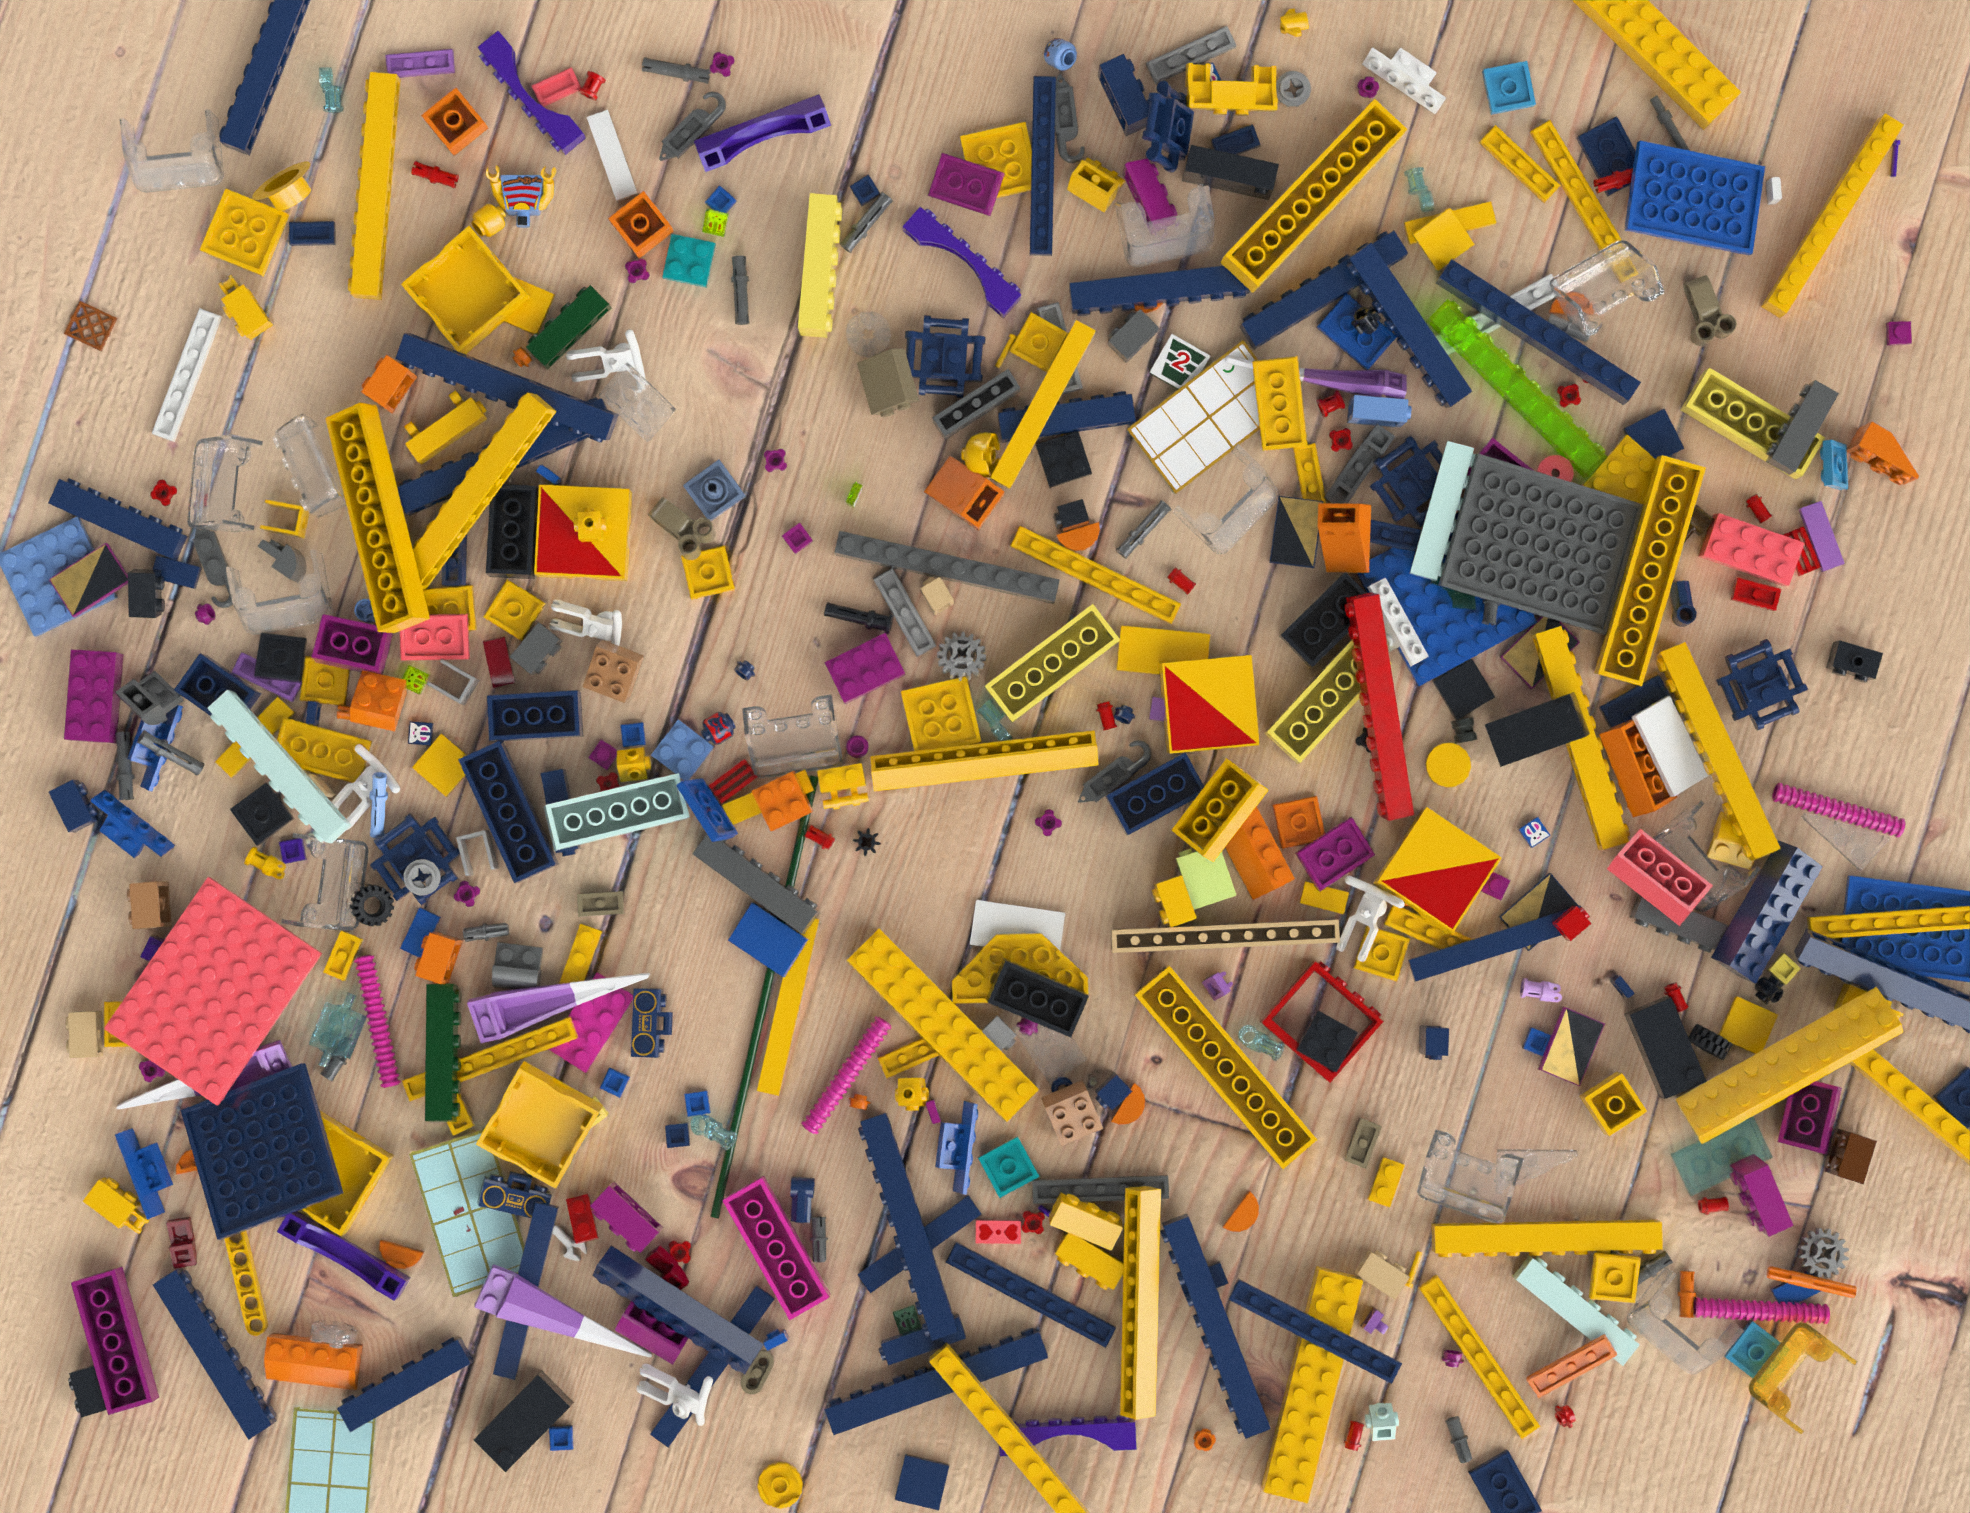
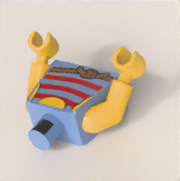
[486,165,556,228]

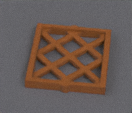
[64,301,118,352]

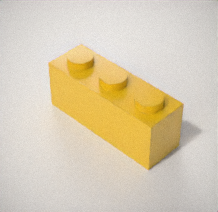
[1049,1192,1123,1251]
[1054,1232,1124,1290]

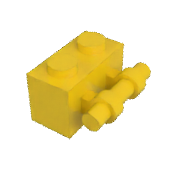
[1067,157,1126,213]
[817,763,869,810]

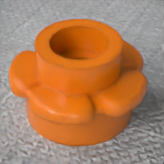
[512,347,533,367]
[849,1094,871,1110]
[1193,1428,1216,1451]

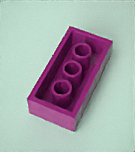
[64,649,124,744]

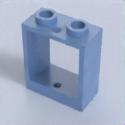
[1347,395,1412,428]

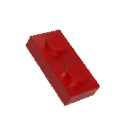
[1731,578,1782,611]
[566,1194,599,1244]

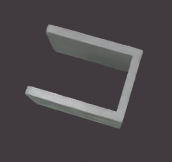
[426,659,480,705]
[456,830,499,876]

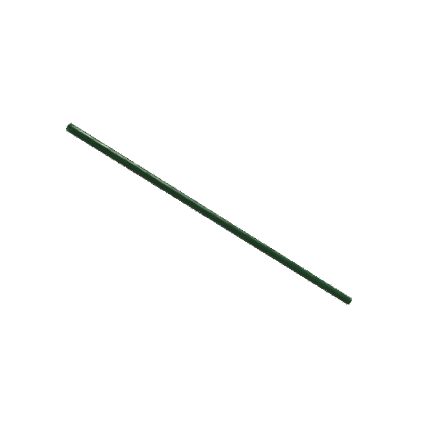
[710,775,819,1219]

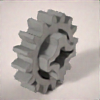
[937,632,986,681]
[1797,1228,1849,1278]

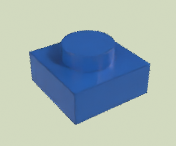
[763,1329,789,1351]

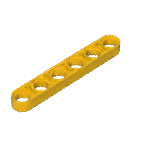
[224,1231,268,1336]

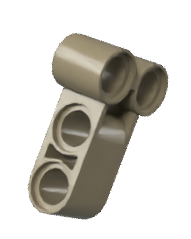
[1683,275,1737,346]
[648,497,716,560]

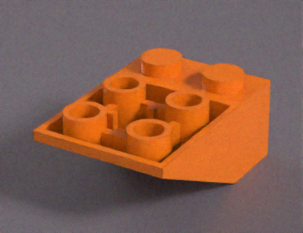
[1847,422,1919,485]
[924,456,1005,531]
[1318,503,1371,573]

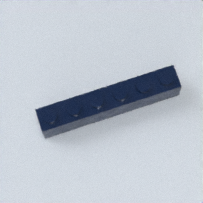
[998,391,1136,443]
[48,478,188,561]
[337,1337,474,1432]

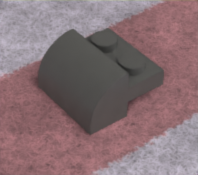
[258,539,307,583]
[116,671,183,725]
[492,942,543,989]

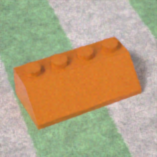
[1599,719,1678,817]
[1225,806,1295,900]
[264,1333,363,1390]

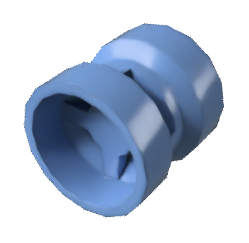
[354,599,375,623]

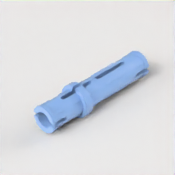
[370,772,388,838]

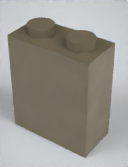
[857,348,919,417]

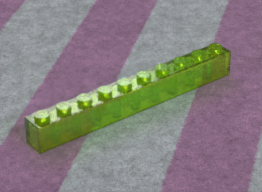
[1426,299,1607,478]

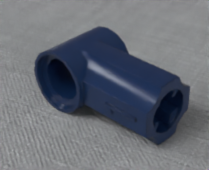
[1670,580,1697,627]
[790,1177,815,1223]

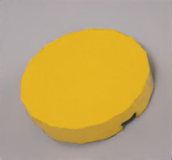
[1425,743,1471,788]
[757,1462,803,1509]

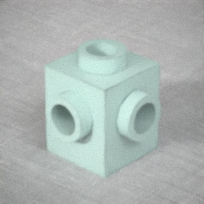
[1365,1403,1399,1441]

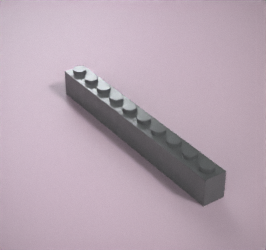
[834,531,1060,604]

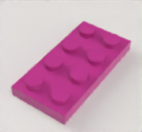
[549,972,633,1073]

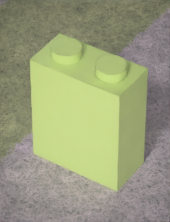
[1175,849,1236,910]

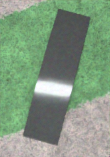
[1324,424,1396,504]

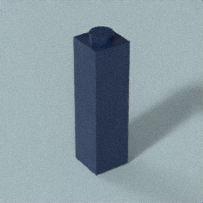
[540,769,581,857]
[879,1314,966,1366]

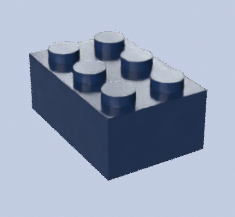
[1098,54,1150,136]
[174,653,262,716]

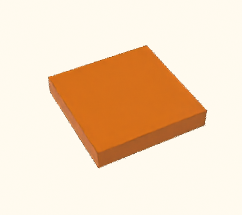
[1272,796,1325,849]

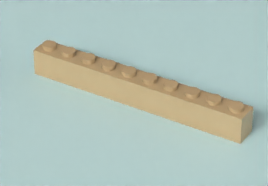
[1111,919,1340,953]

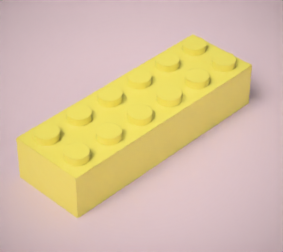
[798,193,843,338]
[1680,368,1825,479]
[985,604,1120,723]
[1264,639,1392,764]

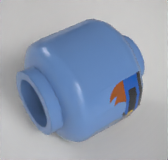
[1044,38,1077,71]

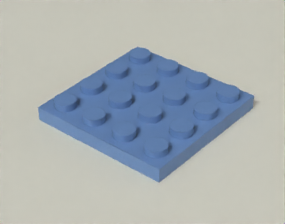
[0,517,118,637]

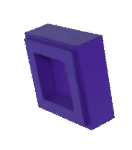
[279,838,307,864]

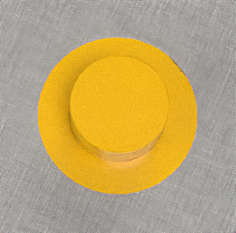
[252,161,311,211]

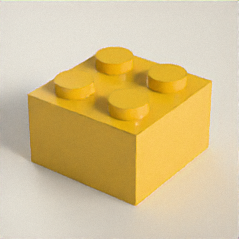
[1151,875,1197,927]
[1579,1071,1647,1136]

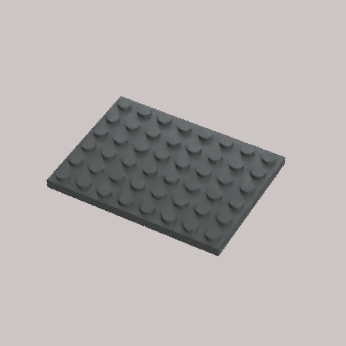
[1438,454,1644,635]

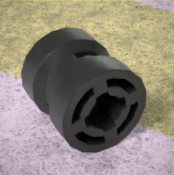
[1451,717,1477,744]

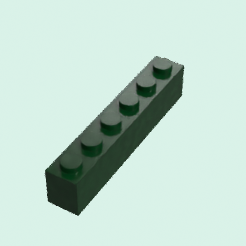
[425,984,462,1122]

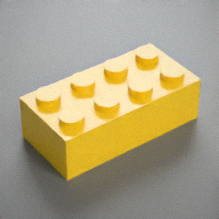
[1172,758,1268,862]

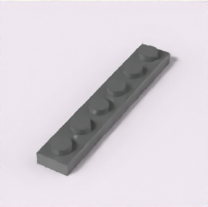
[1032,1175,1169,1204]

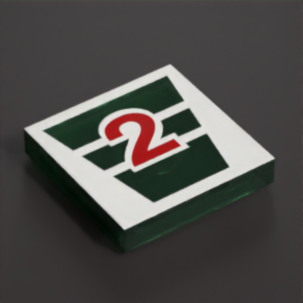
[1149,334,1210,390]

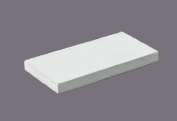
[1632,696,1709,797]
[970,900,1065,950]

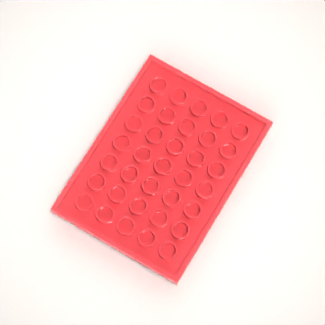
[104,877,322,1105]

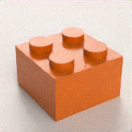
[421,88,489,156]
[608,191,674,259]
[361,355,417,414]
[350,670,407,731]
[752,771,813,832]
[414,932,463,984]

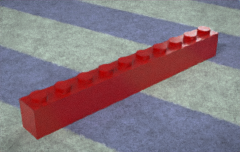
[1345,592,1414,821]

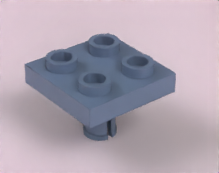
[683,459,746,521]

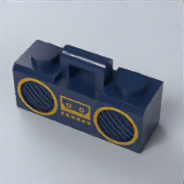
[631,988,673,1058]
[477,1171,552,1218]

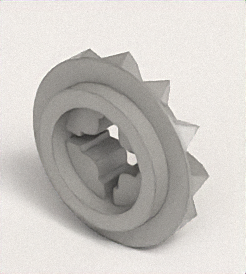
[1276,71,1311,107]
[404,859,440,895]

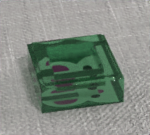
[893,1304,921,1334]

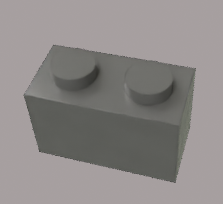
[1107,309,1159,363]
[510,622,562,675]

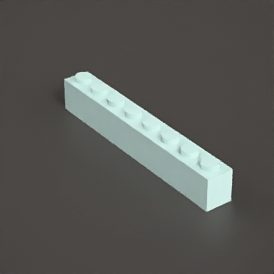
[208,690,351,843]

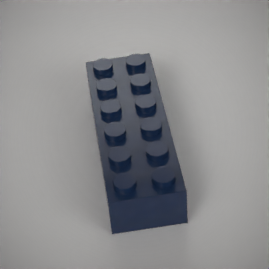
[458,741,559,883]
[1711,840,1823,984]

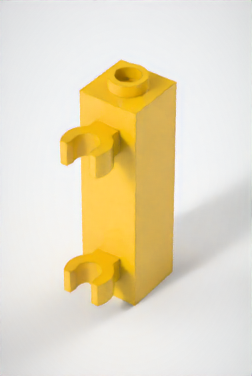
[404,390,488,465]

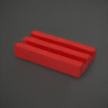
[1783,526,1821,576]
[708,759,758,804]

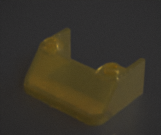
[1749,1323,1857,1435]

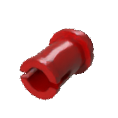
[1746,494,1772,524]
[1167,567,1196,595]
[1096,701,1117,731]
[805,825,835,850]
[1664,982,1689,1012]
[1698,1197,1729,1215]
[1343,1420,1365,1451]

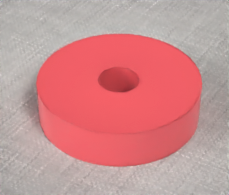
[1536,455,1574,482]

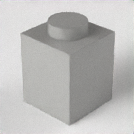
[982,1015,1016,1051]

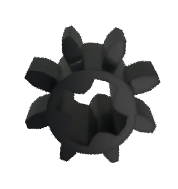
[1351,307,1381,335]
[853,828,881,856]
[1755,975,1784,1005]

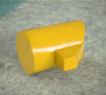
[1280,8,1309,37]

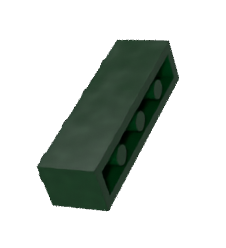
[526,285,612,370]

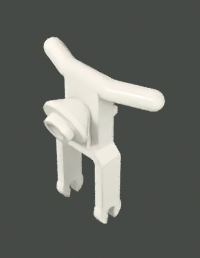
[566,329,647,391]
[549,599,622,646]
[332,744,400,830]
[1336,876,1405,962]
[636,1364,713,1426]

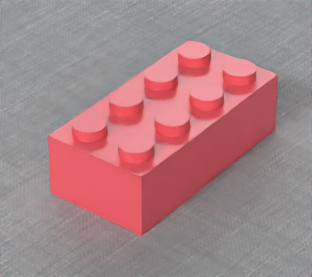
[1698,513,1804,586]
[1607,829,1713,926]

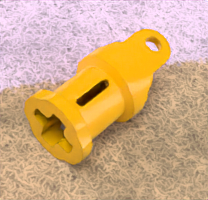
[244,846,286,879]

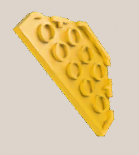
[952,933,1088,1004]

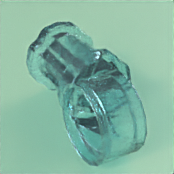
[319,67,344,113]
[1404,167,1434,213]
[976,699,1012,741]
[1238,1025,1285,1061]
[691,1115,737,1150]

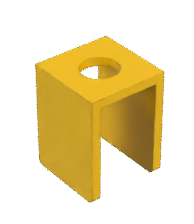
[260,500,310,539]

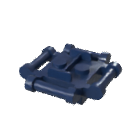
[1142,80,1194,173]
[905,315,986,398]
[1369,436,1443,527]
[1716,639,1808,731]
[370,813,460,905]

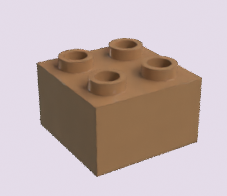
[582,640,644,703]
[127,881,172,929]
[1041,1080,1103,1146]

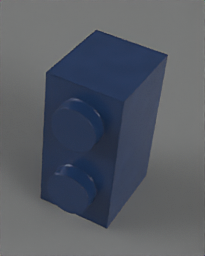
[48,780,99,833]
[1419,1026,1449,1060]
[1095,1072,1132,1110]

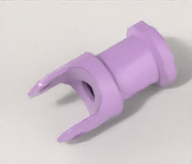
[1520,978,1562,1002]

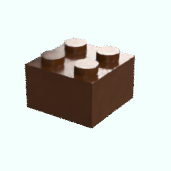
[1824,1129,1877,1185]

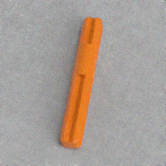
[1767,1266,1857,1298]

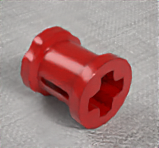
[578,71,606,101]
[1316,390,1345,417]

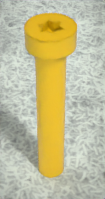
[995,333,1017,369]
[1405,1251,1422,1288]

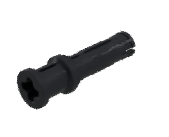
[824,602,894,635]

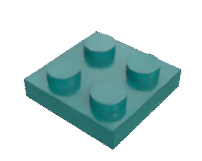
[662,234,716,288]
[978,1136,1039,1198]

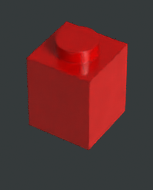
[1552,906,1592,941]

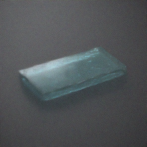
[1670,1116,1773,1196]

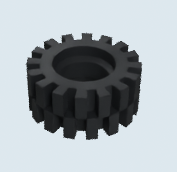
[350,884,394,927]
[1688,1024,1733,1060]

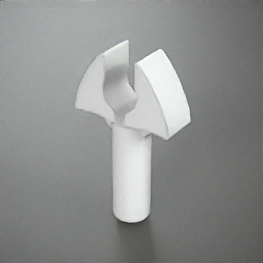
[553,1225,587,1261]

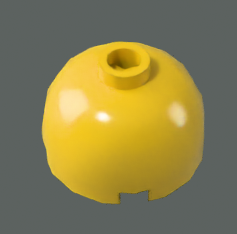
[961,432,1000,478]

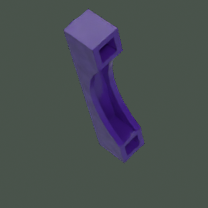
[477,31,586,155]
[694,94,831,172]
[902,207,1021,319]
[277,1211,411,1301]
[999,1415,1137,1457]

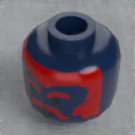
[701,712,736,745]

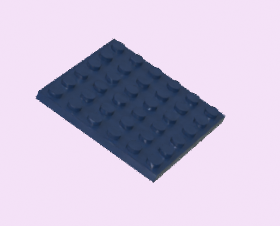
[181,1063,344,1240]

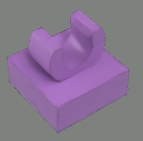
[1202,972,1233,1001]
[1361,1307,1389,1334]

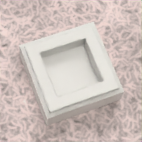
[1766,177,1782,205]

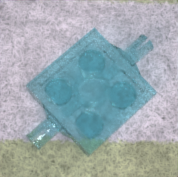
[309,992,367,1068]

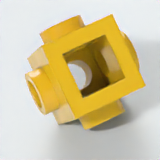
[574,508,607,542]
[617,747,651,782]
[895,1077,929,1111]

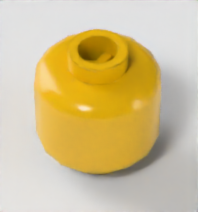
[471,204,506,237]

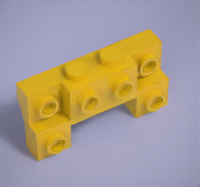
[1185,63,1278,116]

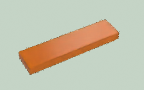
[1526,1334,1617,1398]

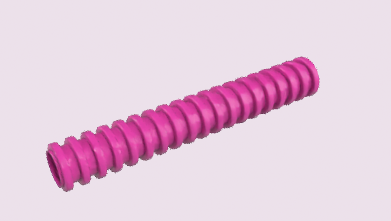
[1772,783,1906,838]
[354,955,401,1088]
[801,1016,892,1135]
[1694,1297,1830,1324]

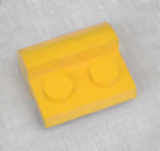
[1706,811,1754,870]

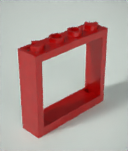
[1260,961,1384,1083]

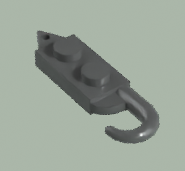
[1055,74,1085,163]
[659,92,726,161]
[192,522,238,608]
[1078,740,1152,803]

